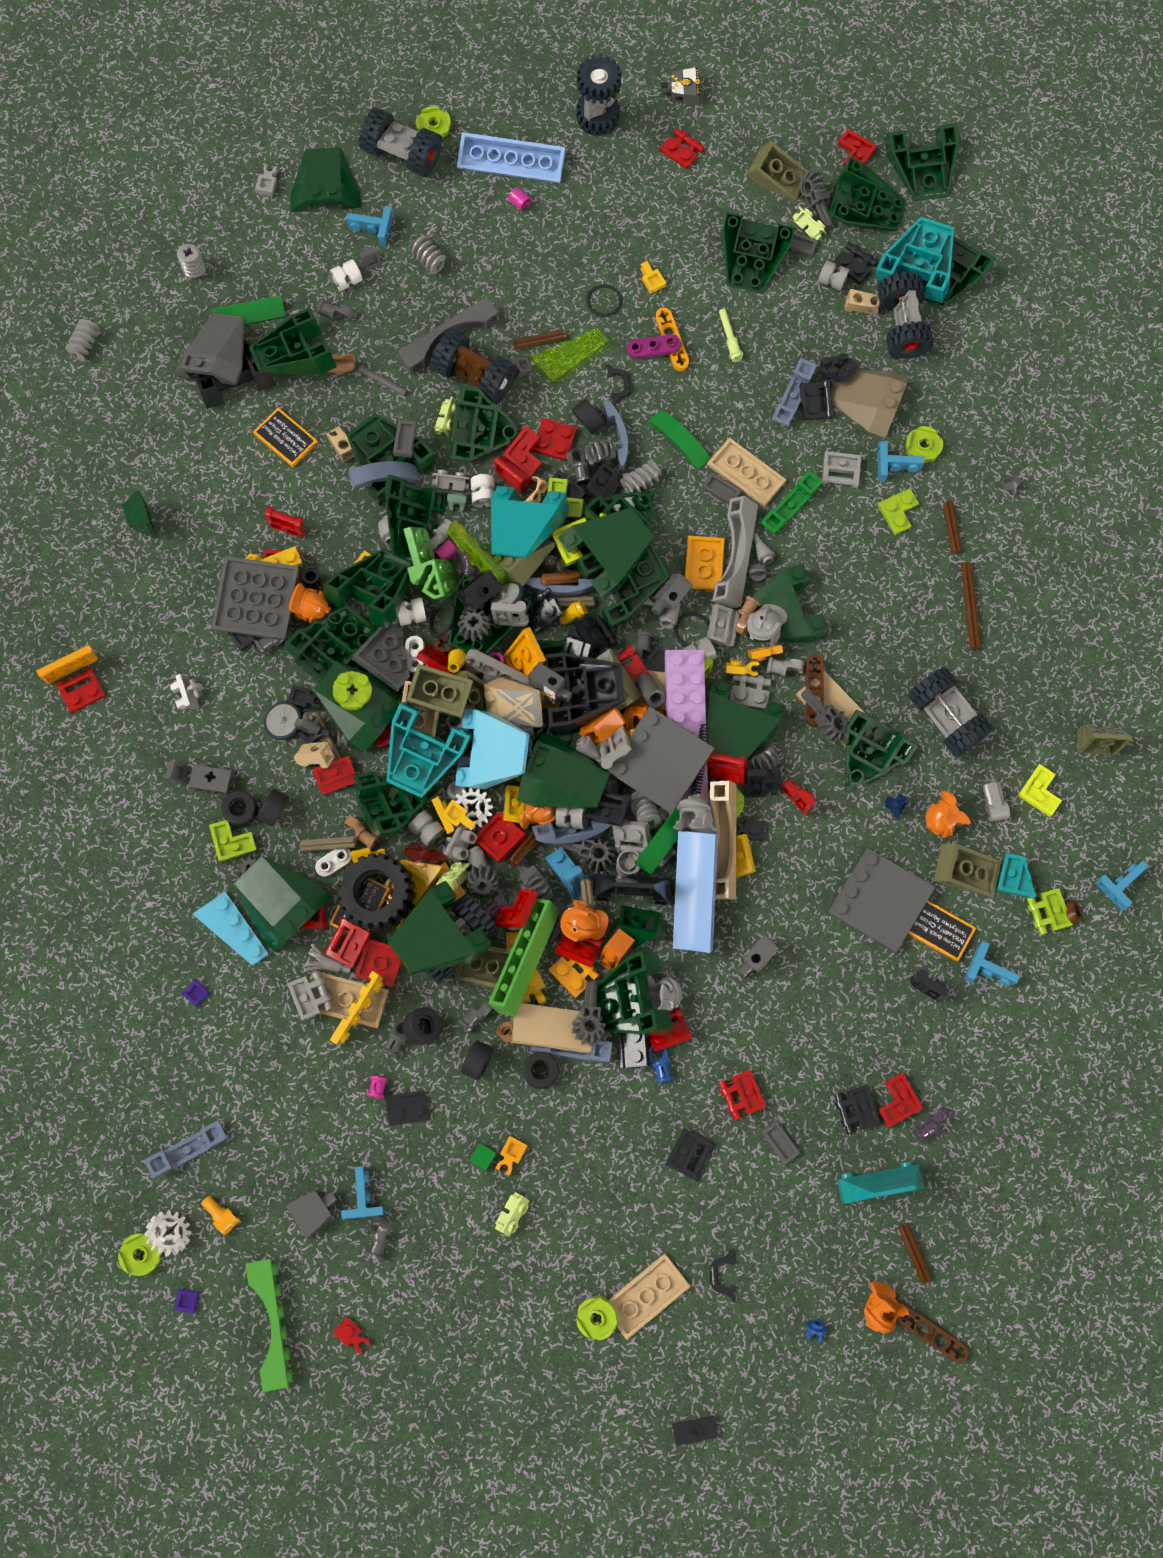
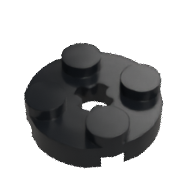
[820,353,856,382]

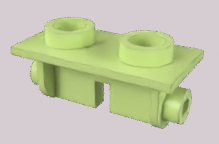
[793,206,827,241]
[434,397,456,437]
[436,862,470,892]
[495,1192,530,1237]

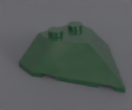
[449,385,522,462]
[583,489,655,532]
[845,710,918,793]
[353,771,439,836]

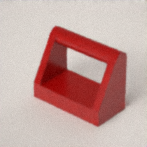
[494,457,534,495]

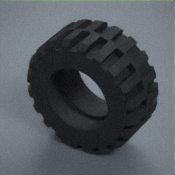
[337,853,416,931]

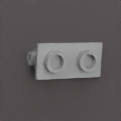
[432,470,471,492]

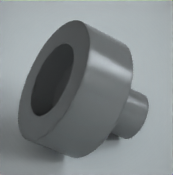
[1001,475,1021,494]

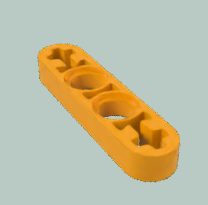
[655,308,689,371]

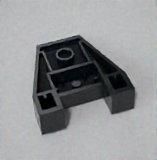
[197,339,276,409]
[544,653,625,734]
[593,871,672,905]

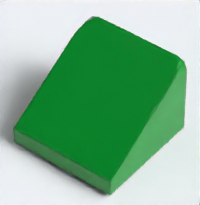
[469,1143,497,1171]

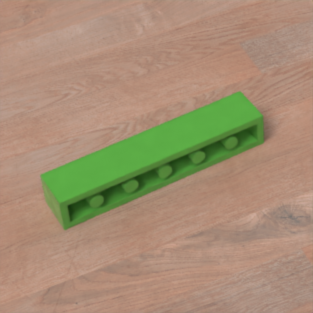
[488,898,560,1017]

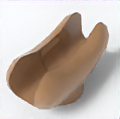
[328,354,355,375]

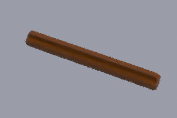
[961,562,981,651]

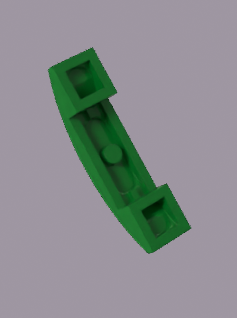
[648,410,711,471]
[760,470,823,535]

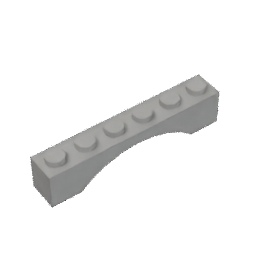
[713,496,758,608]

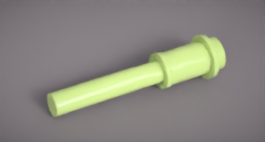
[719,309,743,362]

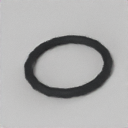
[586,284,622,317]
[429,601,455,638]
[673,612,710,647]

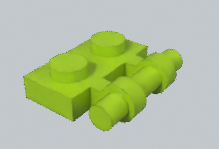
[1027,888,1073,935]

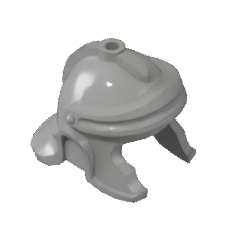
[747,604,787,646]
[673,794,719,833]
[647,976,682,1012]

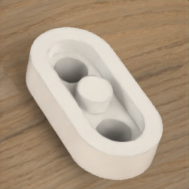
[405,636,425,674]
[315,848,352,877]

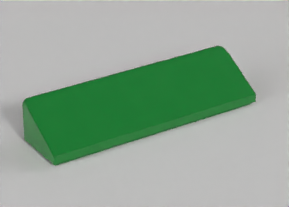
[211,296,286,325]
[635,807,686,875]

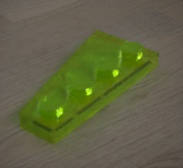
[530,328,609,384]
[447,521,505,585]

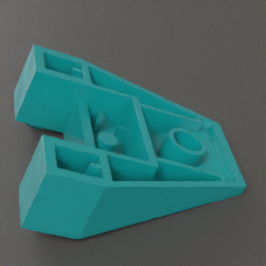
[876,217,954,303]
[491,486,570,558]
[386,702,473,798]
[837,1161,925,1204]

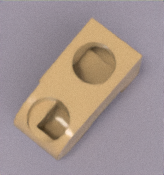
[845,289,880,315]
[326,426,354,463]
[294,742,335,768]

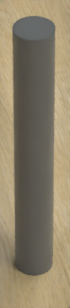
[358,365,408,396]

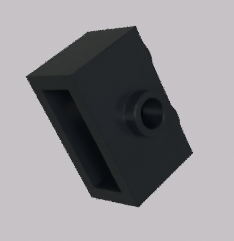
[455,570,502,611]

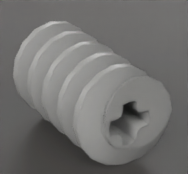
[408,235,446,275]
[177,244,206,278]
[65,319,100,361]
[620,460,661,493]
[630,791,662,831]

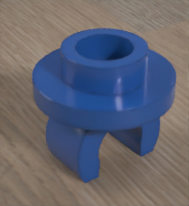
[806,1319,827,1343]

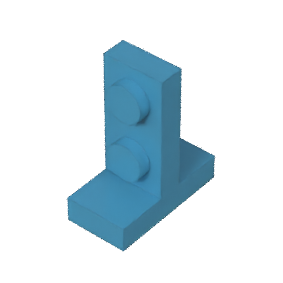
[346,206,393,246]
[878,441,924,482]
[545,848,585,900]
[1095,861,1148,911]
[964,941,1020,986]
[341,1166,384,1220]

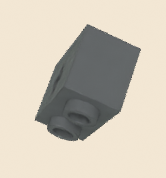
[188,763,234,796]

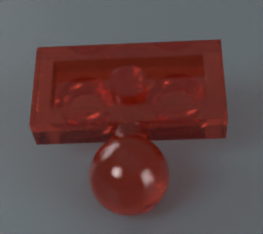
[404,842,447,864]

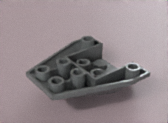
[174,313,245,385]

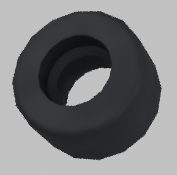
[572,398,605,434]
[257,789,289,826]
[221,791,258,828]
[403,1007,443,1045]
[461,1040,494,1081]
[523,1052,559,1089]

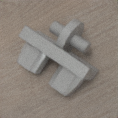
[170,674,203,710]
[443,824,477,863]

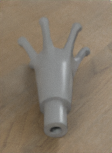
[304,944,351,973]

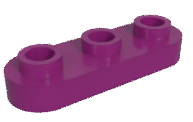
[627,334,681,359]

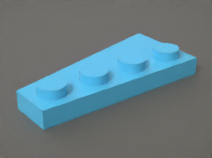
[193,892,269,966]

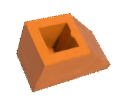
[579,707,626,745]
[599,929,635,970]

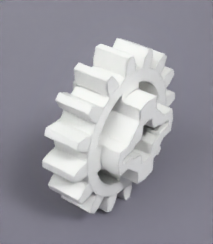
[455,788,493,830]
[145,1210,191,1257]

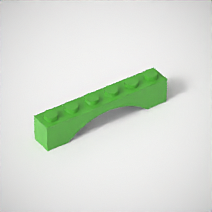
[246,1259,293,1392]

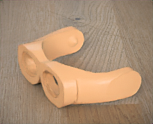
[524,476,548,503]

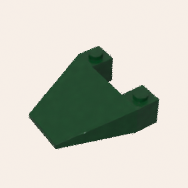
[884,123,959,201]
[249,307,337,375]
[346,413,437,506]
[558,507,655,599]
[576,543,670,630]
[323,548,414,629]
[738,563,829,643]
[705,678,786,761]
[388,880,492,974]
[596,951,673,1035]

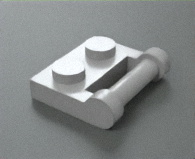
[822,451,861,488]
[491,601,529,627]
[597,726,632,769]
[612,820,651,854]

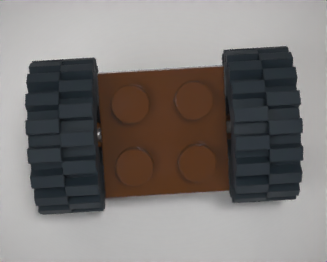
[430,329,517,405]

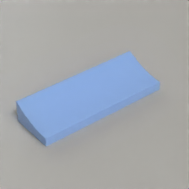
[457,132,566,183]
[673,831,718,953]

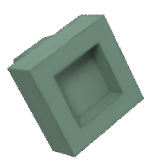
[447,492,468,511]

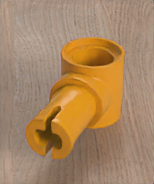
[201,1196,240,1236]

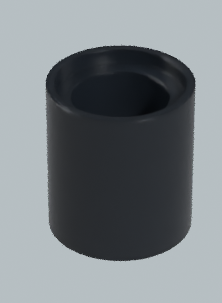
[302,568,321,589]

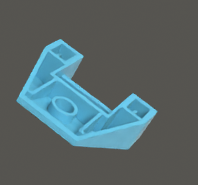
[455,709,530,789]

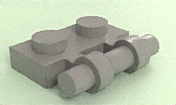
[730,674,771,710]
[287,971,334,1021]

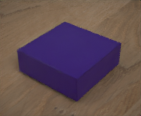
[182,979,210,1007]
[174,1289,200,1314]

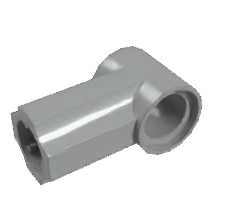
[983,782,1010,822]

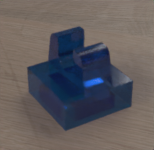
[885,794,907,820]

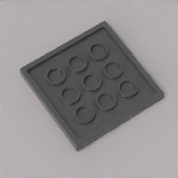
[211,556,300,641]
[608,706,715,813]
[828,848,935,954]

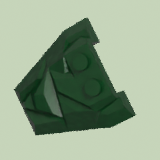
[284,605,376,682]

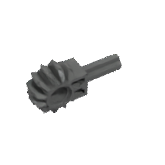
[798,171,833,228]
[801,688,849,742]
[719,746,779,781]
[554,838,615,871]
[508,849,553,900]
[571,981,606,1046]

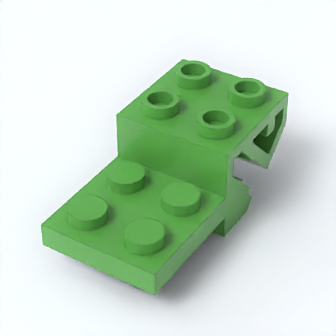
[404,527,458,599]

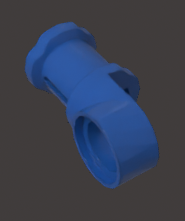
[649,1046,674,1084]

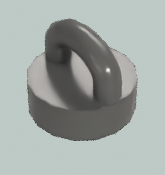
[748,564,767,583]

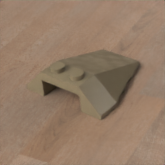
[824,369,910,438]

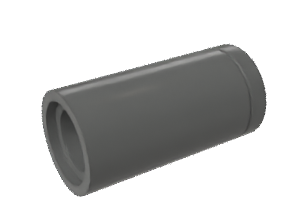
[635,673,666,708]

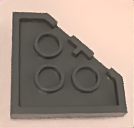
[352,623,410,692]

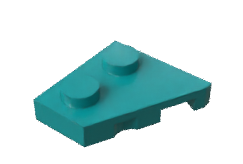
[997,853,1036,899]

